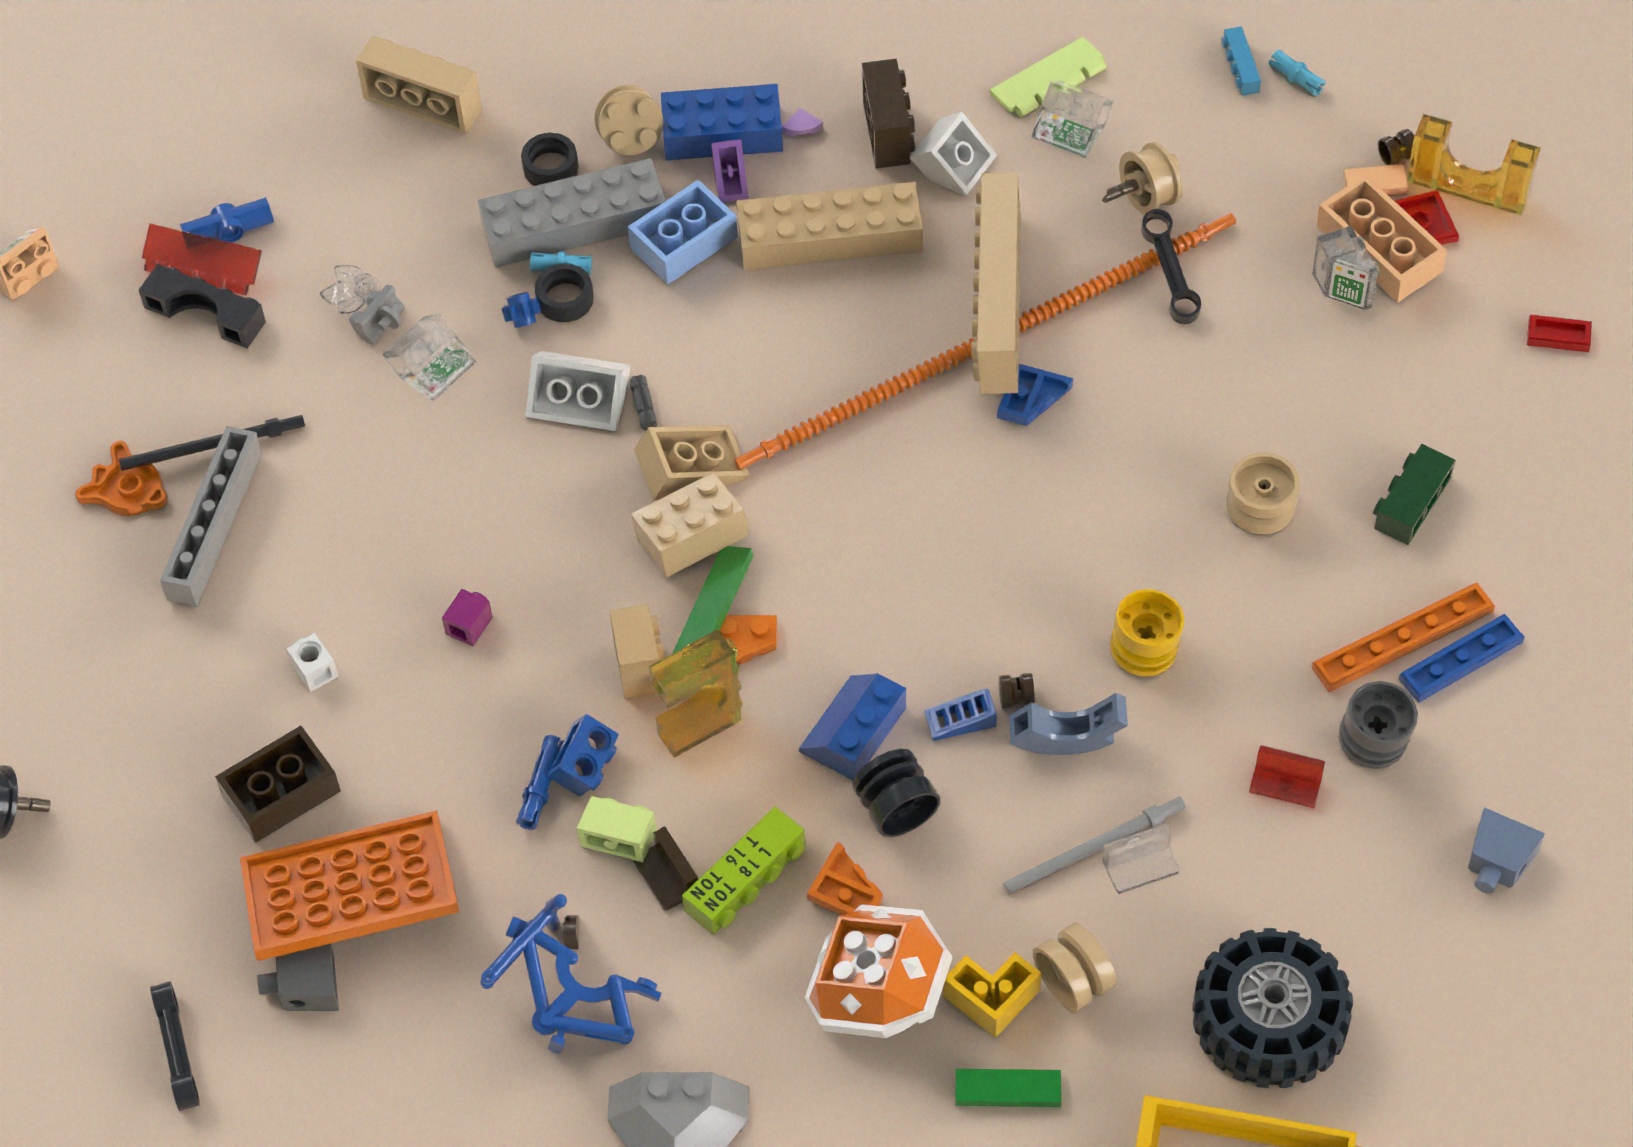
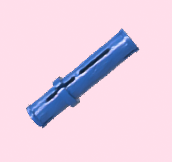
[516,735,564,830]

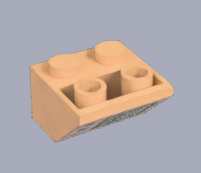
[0,226,59,301]

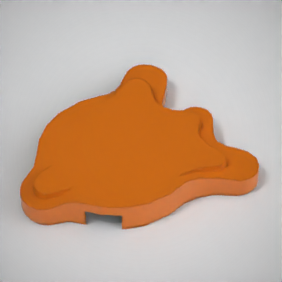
[75,441,168,516]

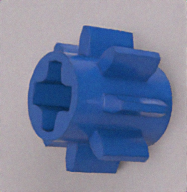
[501,292,541,328]

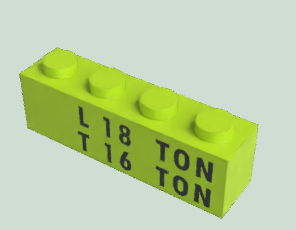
[682,806,806,935]

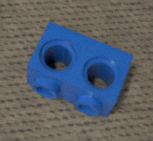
[547,713,619,797]

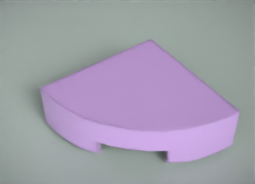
[782,108,823,137]

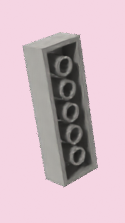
[477,158,666,267]

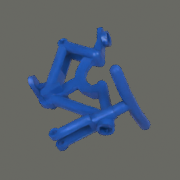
[480,894,662,1054]

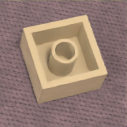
[609,604,666,699]

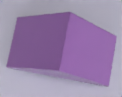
[711,139,749,202]

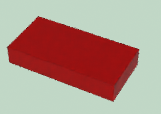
[1527,314,1592,352]

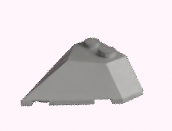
[608,1072,749,1147]

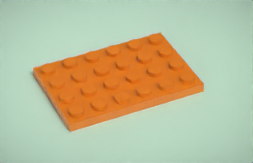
[240,810,460,961]

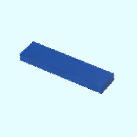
[1399,613,1525,703]

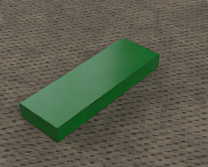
[955,1069,1061,1107]

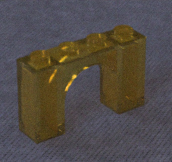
[1407,114,1541,215]
[648,629,743,758]

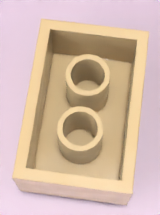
[631,472,750,577]

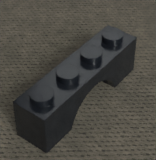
[139,263,266,349]

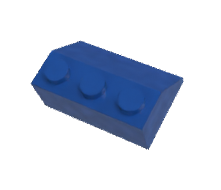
[799,673,906,780]

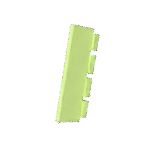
[990,37,1106,117]

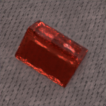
[1249,745,1325,809]

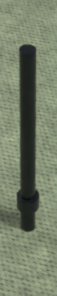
[119,415,305,471]

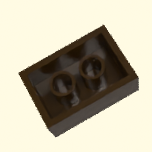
[862,58,915,169]
[215,725,341,843]

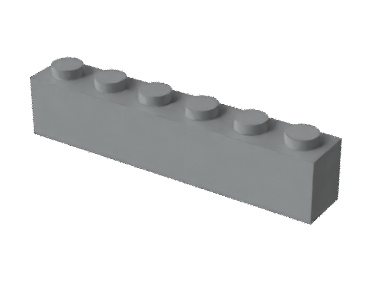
[160,426,262,607]

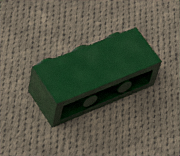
[1373,444,1456,545]

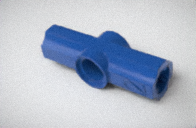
[180,197,274,249]

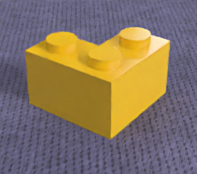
[943,952,1041,1038]

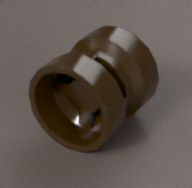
[1378,129,1419,165]
[999,673,1035,708]

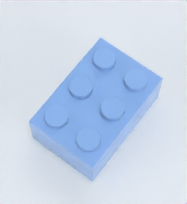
[628,180,738,285]

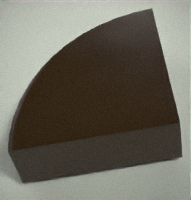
[562,915,580,949]

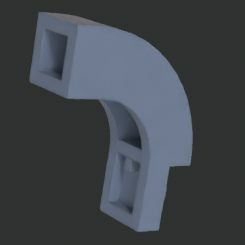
[1009,693,1128,755]

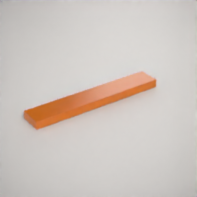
[1311,582,1495,692]

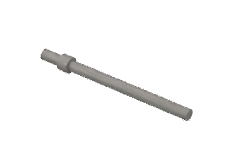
[1003,796,1186,895]

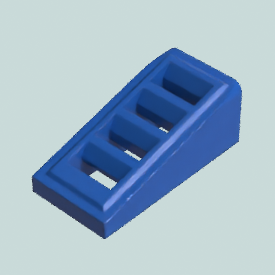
[924,688,997,741]

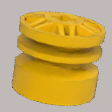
[1109,589,1185,677]

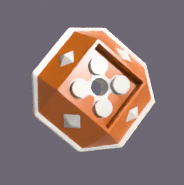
[804,904,953,1038]

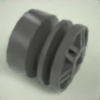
[1338,681,1418,769]

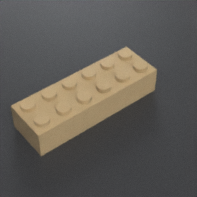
[736,182,923,270]

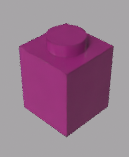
[442,588,493,647]

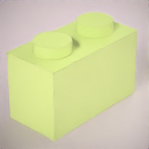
[577,796,657,862]

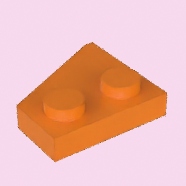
[710,615,777,675]
[807,842,883,915]

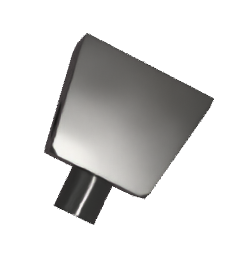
[257,944,339,1011]

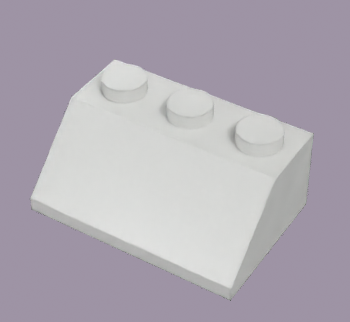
[525,351,630,431]

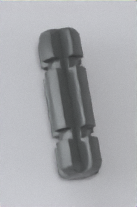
[630,374,657,430]

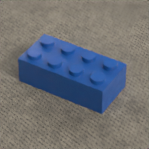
[660,83,783,161]

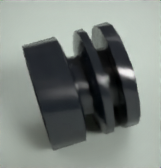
[852,748,940,837]

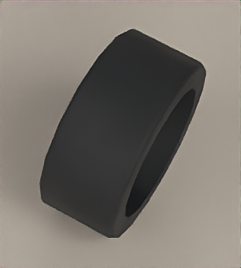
[521,132,579,186]
[535,264,594,322]

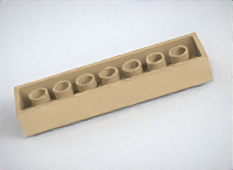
[971,172,1021,394]

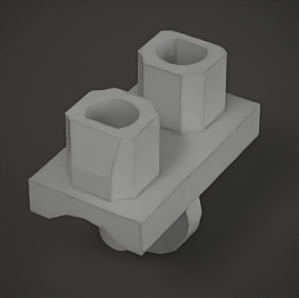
[349,284,405,345]

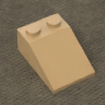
[634,425,750,500]

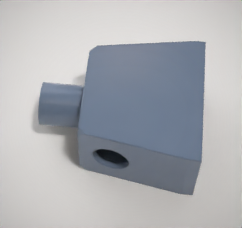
[1468,807,1545,894]

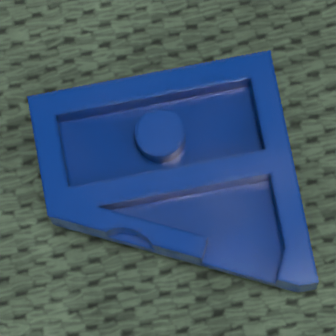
[997,364,1073,426]

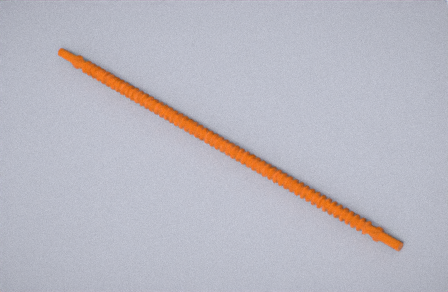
[734,213,1236,470]

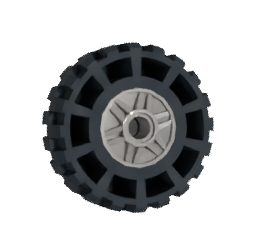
[1192,928,1353,1088]

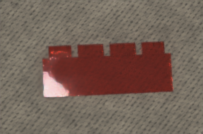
[142,223,262,296]

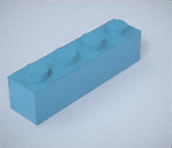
[1221,26,1261,95]

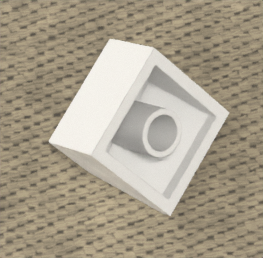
[910,112,997,196]

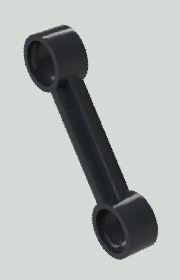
[1141,209,1201,324]
[150,981,200,1111]

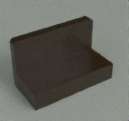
[633,826,698,911]

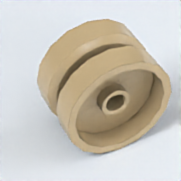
[1227,452,1300,534]
[1033,922,1117,1013]

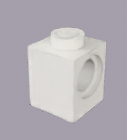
[287,633,339,693]

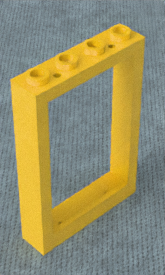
[1136,1095,1362,1147]

